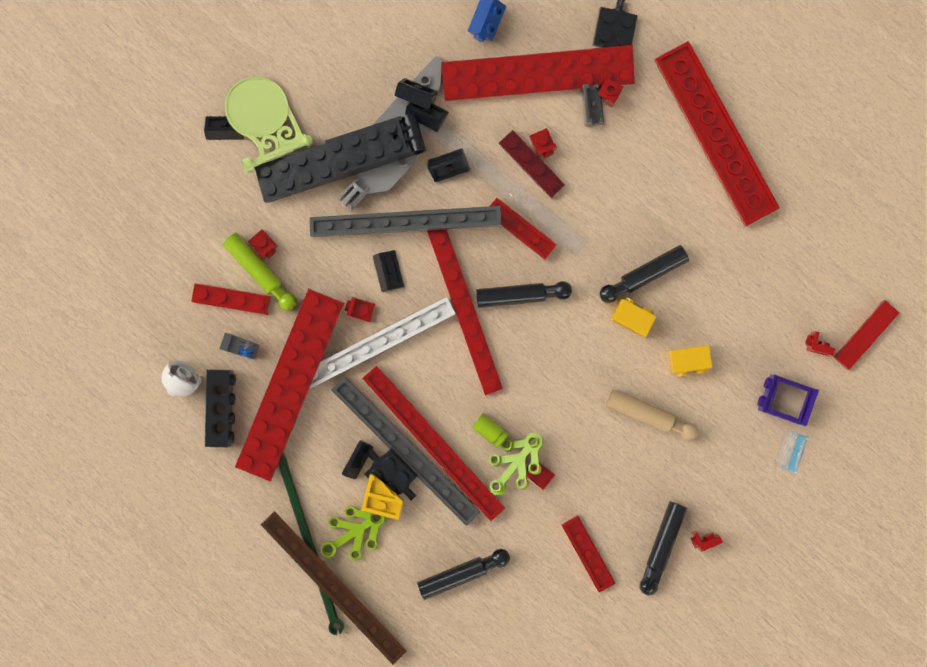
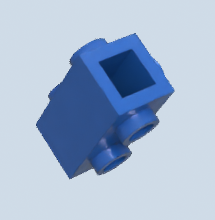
[468,0,506,42]

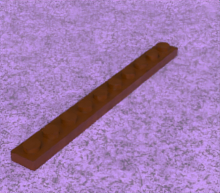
[260,511,406,665]

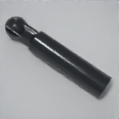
[599,245,689,304]
[476,281,572,308]
[639,501,687,596]
[417,549,510,600]

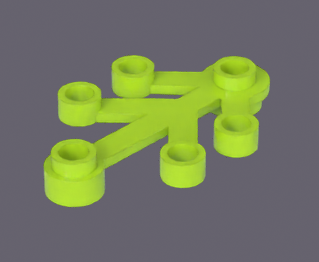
[489,433,543,496]
[320,506,387,561]

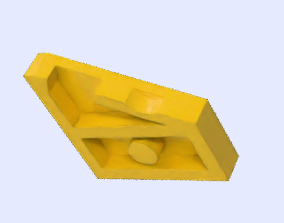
[361,474,404,520]

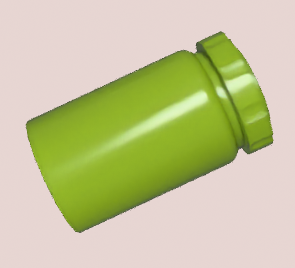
[471,413,508,448]

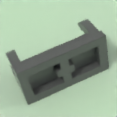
[582,84,604,126]

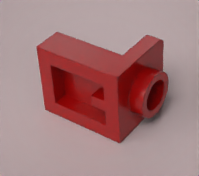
[598,78,624,108]
[529,128,557,158]
[248,229,278,259]
[345,297,375,322]
[805,331,835,357]
[526,462,555,490]
[691,531,723,552]

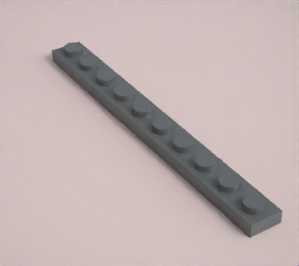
[310,206,502,237]
[331,376,480,526]

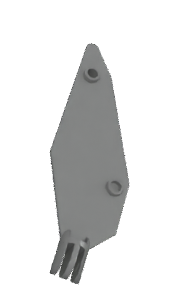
[337,57,442,211]

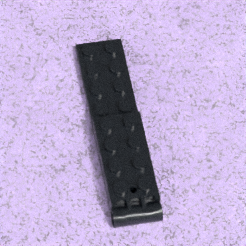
[254,113,426,203]

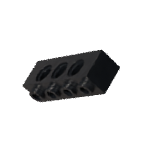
[205,370,236,448]

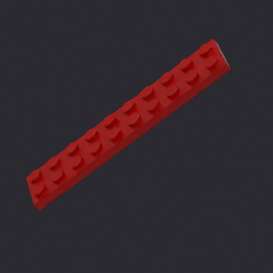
[654,41,780,227]
[442,45,635,101]
[235,288,345,482]

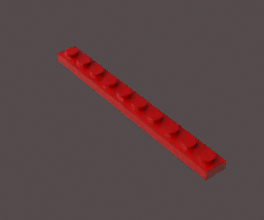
[427,229,503,395]
[362,366,505,521]

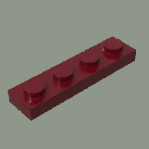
[499,130,565,199]

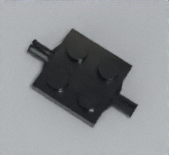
[592,0,638,48]
[364,448,418,501]

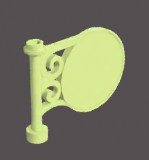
[225,77,314,174]

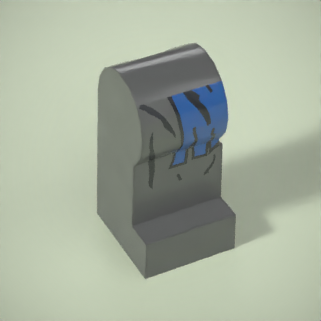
[219,333,260,360]

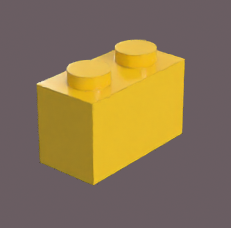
[610,297,657,337]
[668,345,712,377]

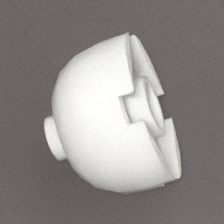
[161,360,202,397]

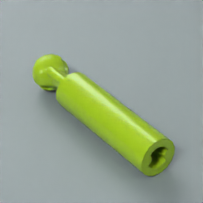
[222,233,297,311]

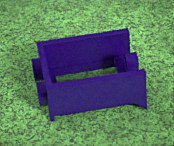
[757,374,819,427]

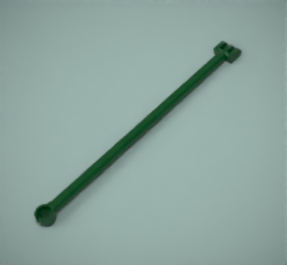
[278,452,344,635]

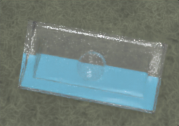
[774,430,808,473]

